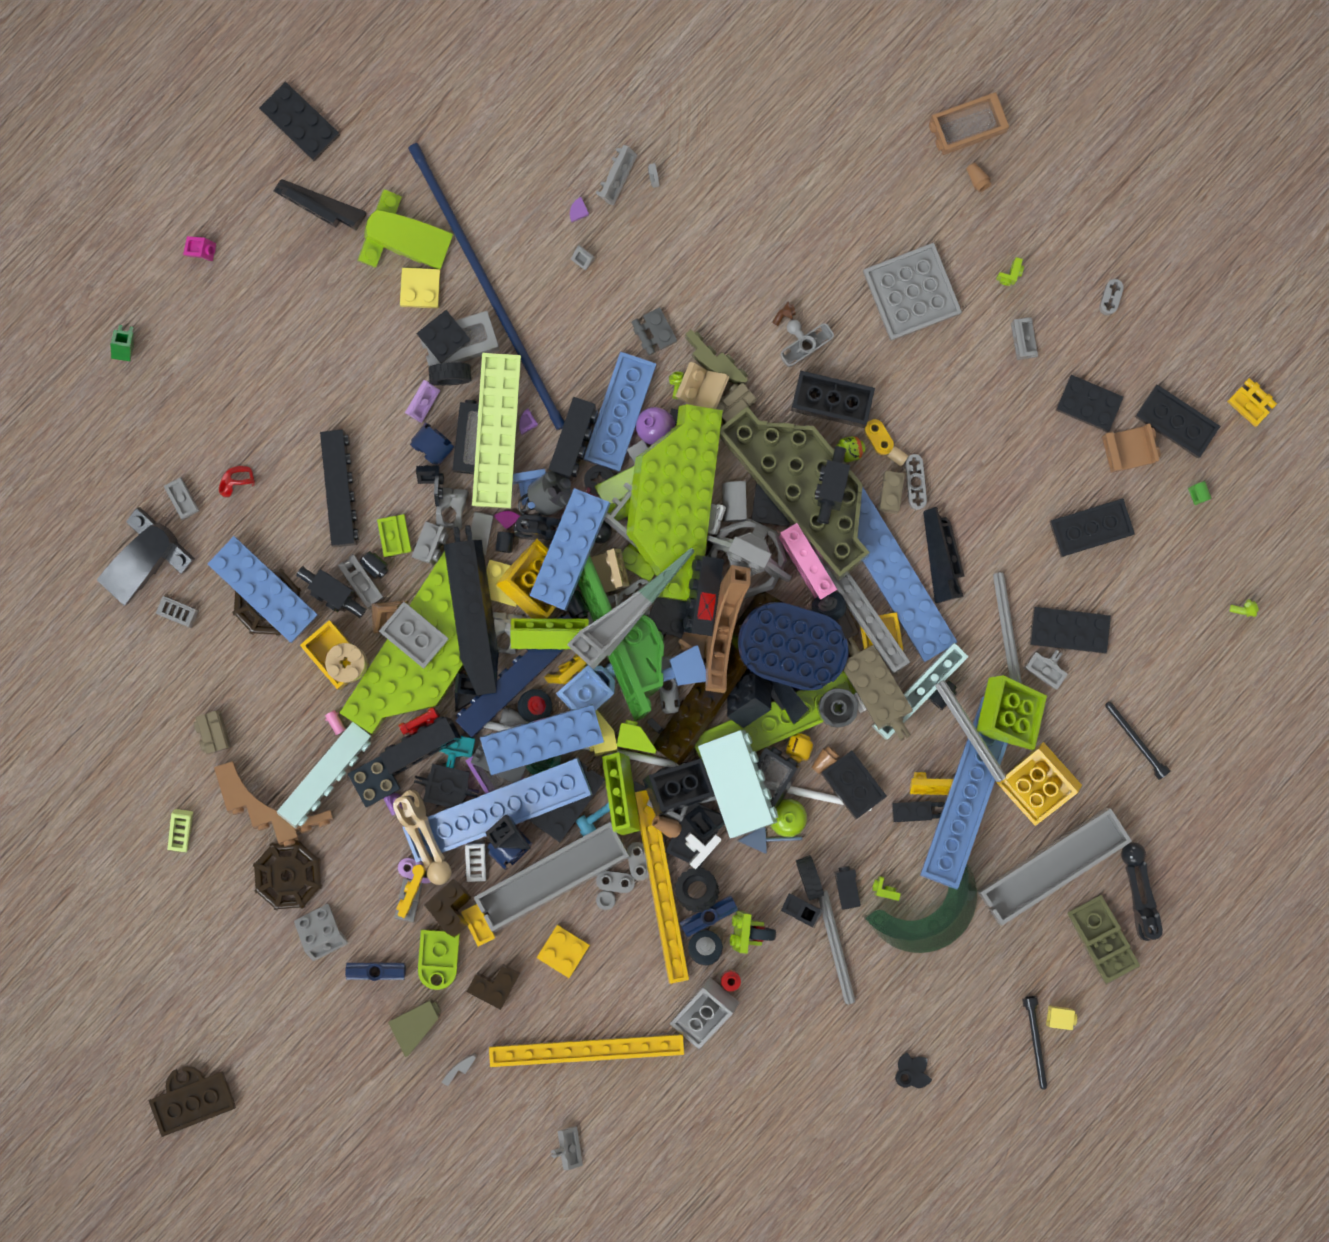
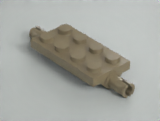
[843,638,913,741]

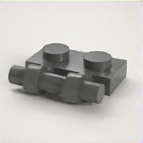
[631,307,677,355]

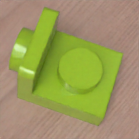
[872,876,901,901]

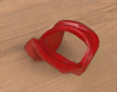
[218,466,255,498]

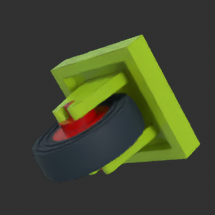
[730,910,776,954]

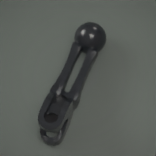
[513,515,612,544]
[1121,842,1163,941]

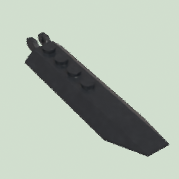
[444,525,499,696]

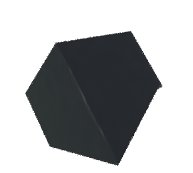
[455,673,482,712]
[685,805,725,841]
[485,814,531,849]

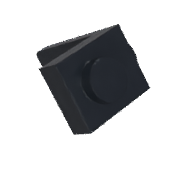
[416,465,444,507]
[834,866,861,910]

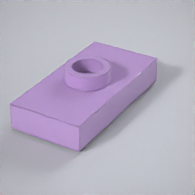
[405,380,440,423]

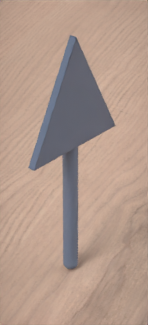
[738,827,803,854]

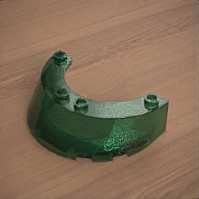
[862,863,977,953]

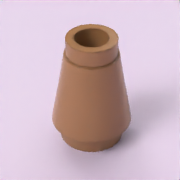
[966,163,992,192]
[811,746,839,774]
[652,816,682,838]

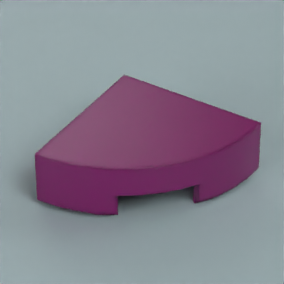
[494,511,520,530]

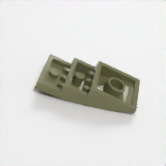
[1067,895,1140,985]

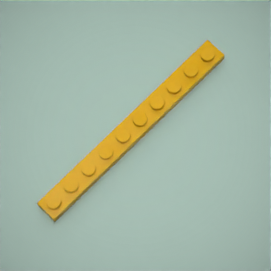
[635,790,689,984]
[489,1034,684,1067]

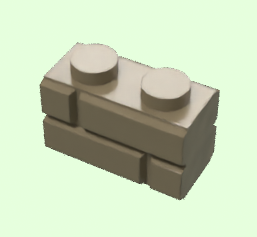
[716,383,757,424]
[878,471,905,514]
[194,710,231,754]

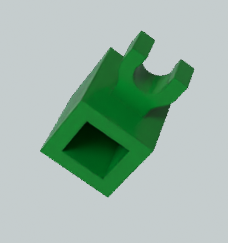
[110,325,134,361]

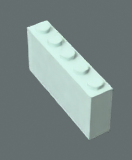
[698,730,778,838]

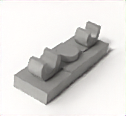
[596,145,637,205]

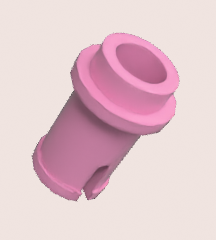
[325,710,346,735]

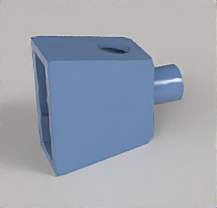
[661,645,706,686]

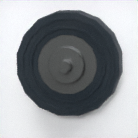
[812,592,846,621]

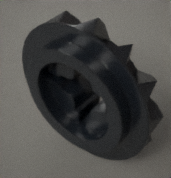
[584,465,614,496]

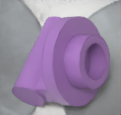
[384,793,403,816]

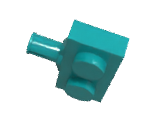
[439,736,476,768]

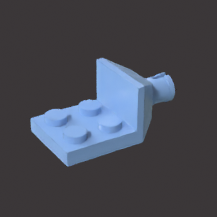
[556,663,616,711]

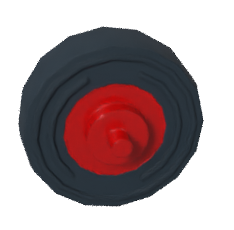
[518,689,552,722]

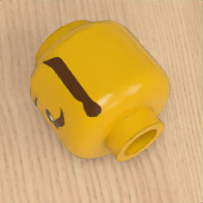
[786,733,813,763]

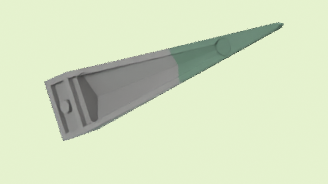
[567,548,694,669]

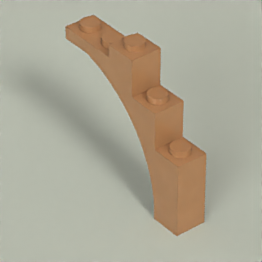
[704,565,751,693]
[214,761,334,847]

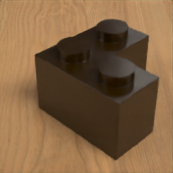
[424,879,472,938]
[467,964,520,1010]

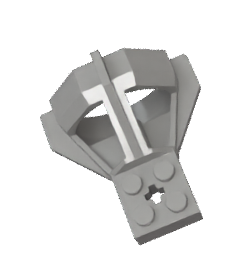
[706,519,792,599]

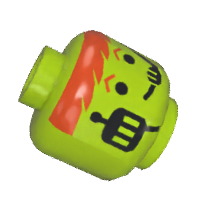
[836,436,865,462]

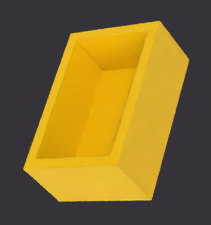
[300,620,369,690]

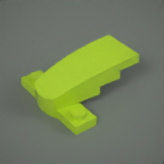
[357,189,453,269]

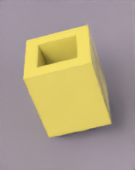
[1046,1006,1077,1030]

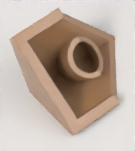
[372,600,409,633]

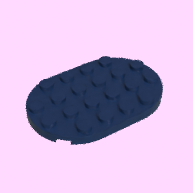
[738,602,848,691]

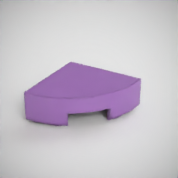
[570,197,589,223]
[519,409,538,435]

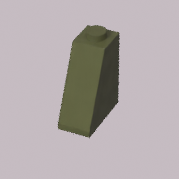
[388,999,441,1057]

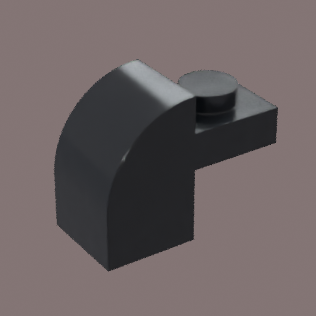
[781,893,823,928]

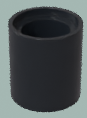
[495,532,514,553]

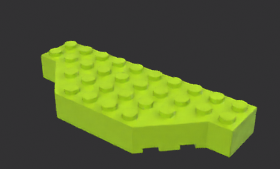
[626,404,723,601]
[340,551,464,734]

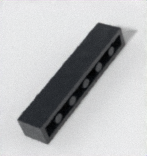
[320,429,359,548]

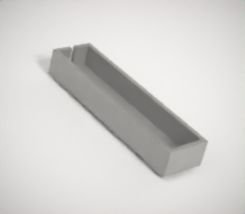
[977,808,1132,925]
[474,822,630,932]

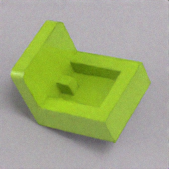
[996,257,1024,286]

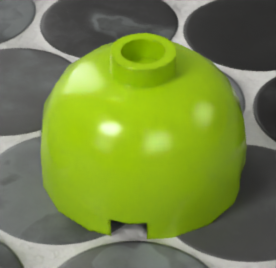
[771,799,807,837]

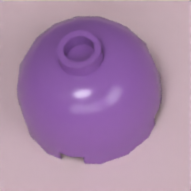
[636,407,675,445]

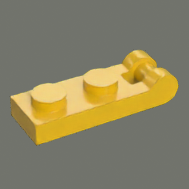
[396,864,426,918]

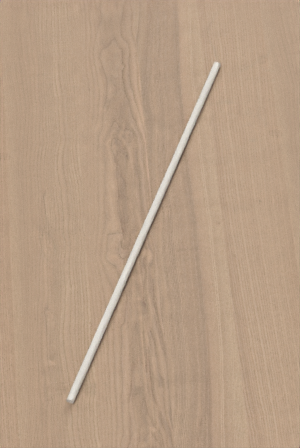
[484,721,872,811]

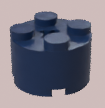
[410,422,455,465]
[487,831,532,870]

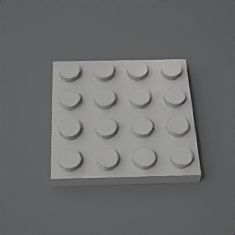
[863,243,962,341]

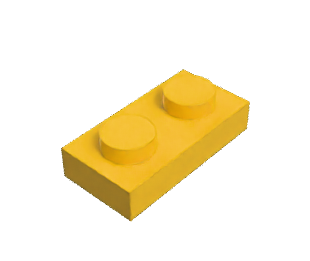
[461,904,496,947]

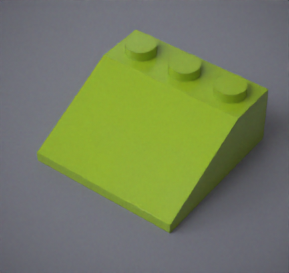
[976,675,1047,750]

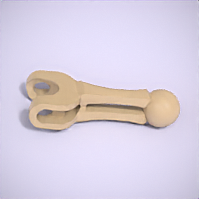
[393,790,451,885]

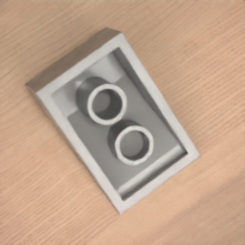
[670,977,740,1049]

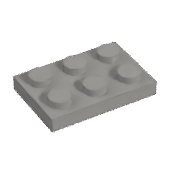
[379,602,449,669]

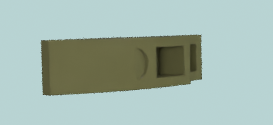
[685,329,748,385]

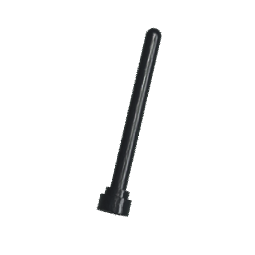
[1105,702,1171,780]
[1022,996,1047,1090]

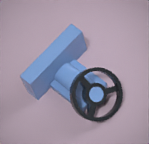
[513,469,546,516]

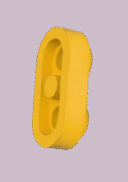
[864,419,894,456]

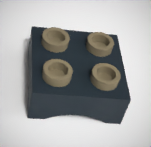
[348,756,401,808]

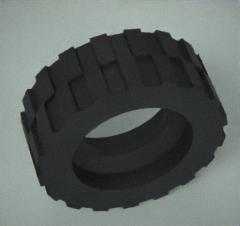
[428,362,472,386]
[796,855,824,901]
[675,867,720,913]

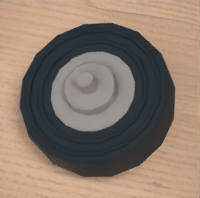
[688,930,723,966]

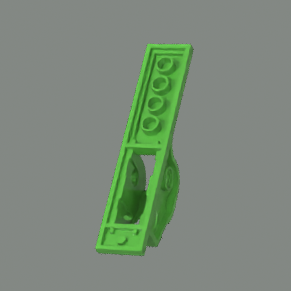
[578,555,664,722]

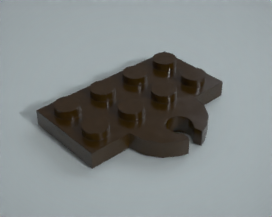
[148,1065,236,1137]

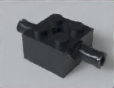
[815,446,850,524]
[296,566,367,619]

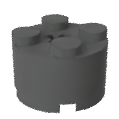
[527,471,572,516]
[817,688,858,728]

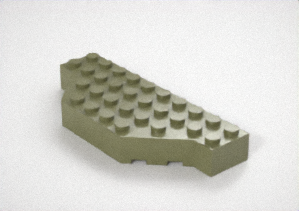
[719,406,870,581]

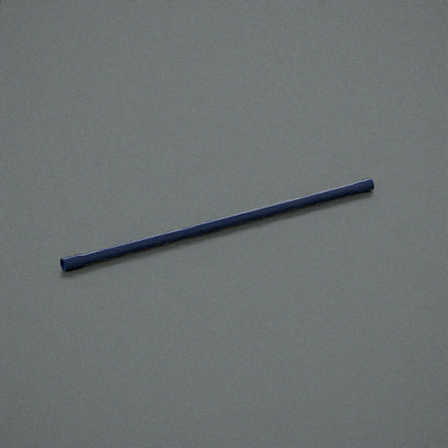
[408,143,565,431]

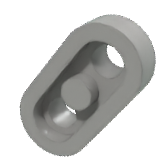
[627,842,649,881]
[596,871,635,893]

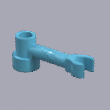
[575,802,610,837]

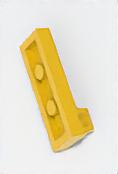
[909,772,953,795]

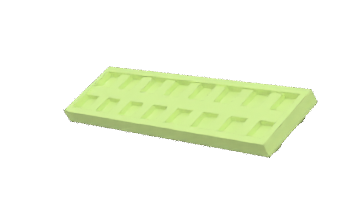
[472,353,521,509]

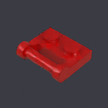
[398,707,441,736]

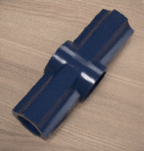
[680,895,738,937]
[345,962,406,981]

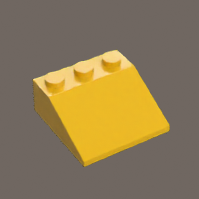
[495,539,556,619]
[997,742,1082,826]

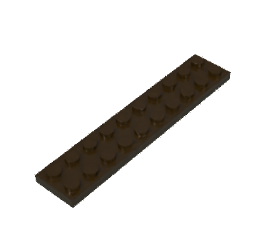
[653,592,784,765]

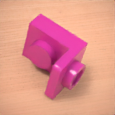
[183,236,216,261]

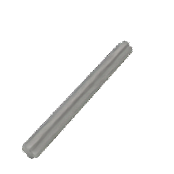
[993,572,1022,683]
[935,680,1006,782]
[818,890,855,1004]

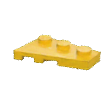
[544,654,587,684]

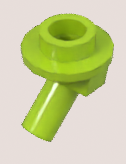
[669,371,684,399]
[1229,599,1259,617]

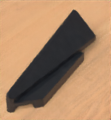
[273,179,366,231]
[923,507,965,603]
[769,680,809,725]

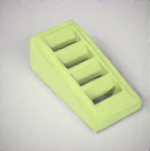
[167,809,193,852]

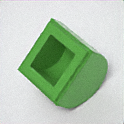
[1188,481,1212,505]

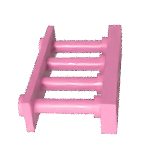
[779,523,837,600]

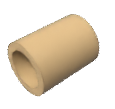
[887,446,908,466]

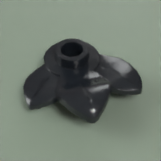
[895,1052,932,1089]

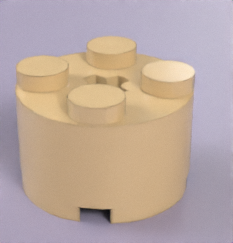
[325,643,368,683]

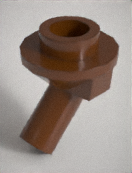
[772,301,796,326]

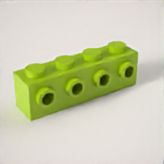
[510,618,589,650]
[602,752,640,835]

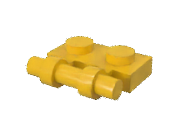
[1227,378,1277,427]

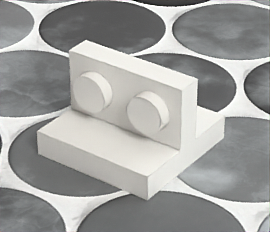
[685,832,721,869]

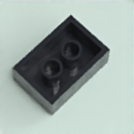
[643,758,715,816]

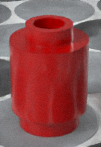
[721,970,741,991]

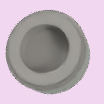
[596,890,616,910]

